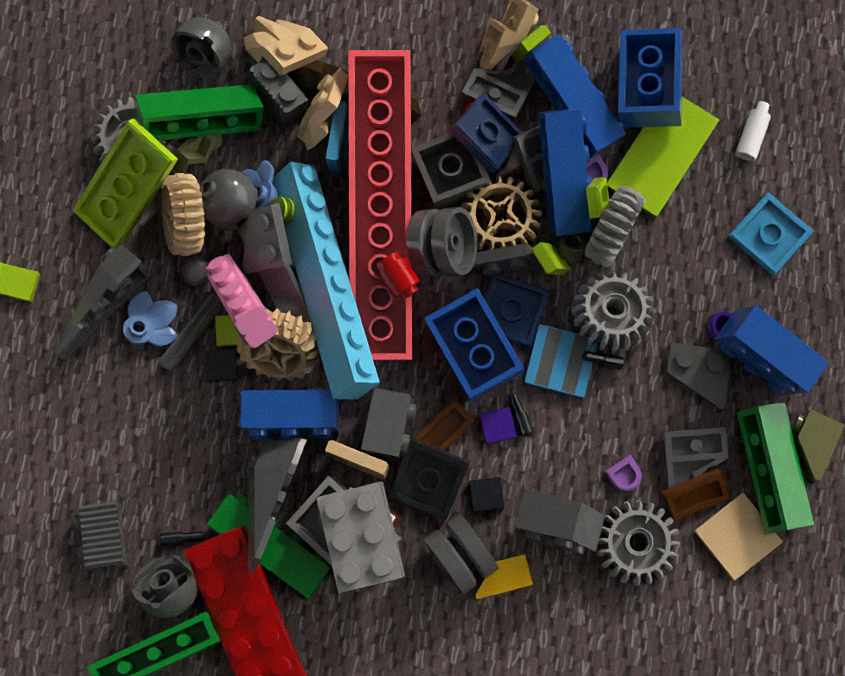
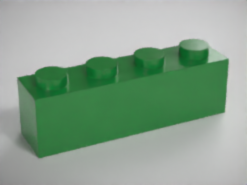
[134,84,263,140]
[737,403,814,535]
[207,493,332,599]
[87,612,222,676]

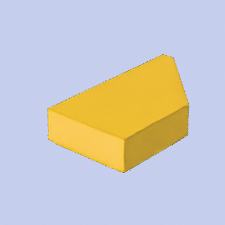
[475,554,533,599]

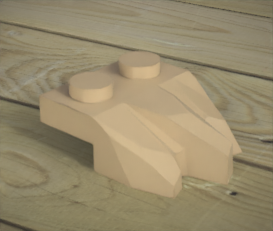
[479,0,539,70]
[244,16,328,76]
[297,68,349,150]

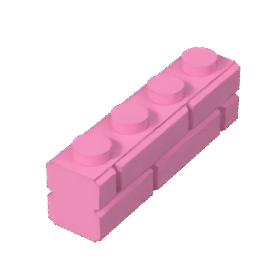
[204,254,278,348]

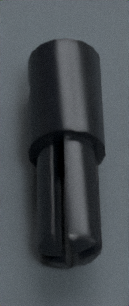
[582,350,624,370]
[508,393,534,436]
[160,531,205,547]

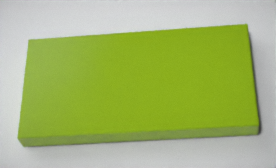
[607,97,719,219]
[73,119,178,248]

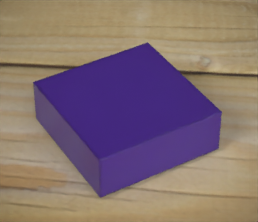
[479,407,517,445]

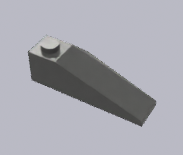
[54,244,151,360]
[247,438,306,574]

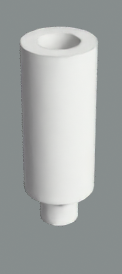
[735,101,771,162]

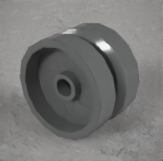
[406,207,477,277]
[423,513,499,595]

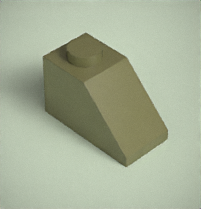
[791,409,845,484]

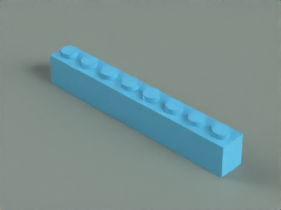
[272,162,380,399]

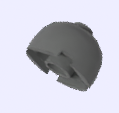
[170,17,232,77]
[200,168,258,231]
[132,555,198,619]

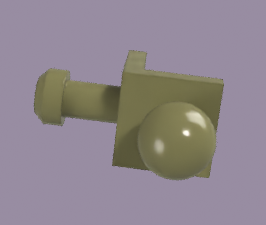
[167,134,222,175]

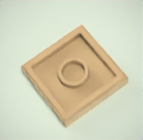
[325,440,389,480]
[694,493,783,581]

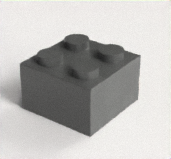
[411,133,491,210]
[361,387,416,463]
[515,490,605,554]

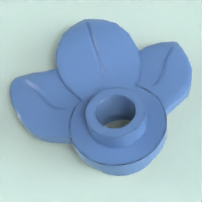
[242,160,278,208]
[123,291,177,347]

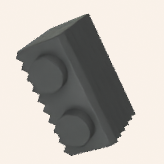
[248,59,309,129]
[74,501,127,570]

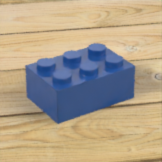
[618,28,683,128]
[424,288,524,403]
[714,305,829,396]
[241,390,339,441]

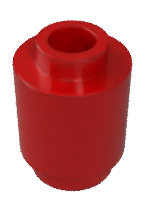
[376,251,420,300]

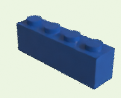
[523,33,626,158]
[538,108,595,236]

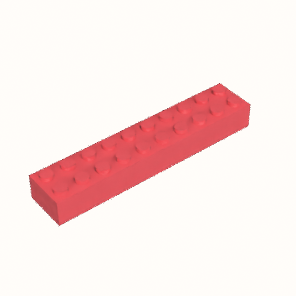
[348,50,412,361]

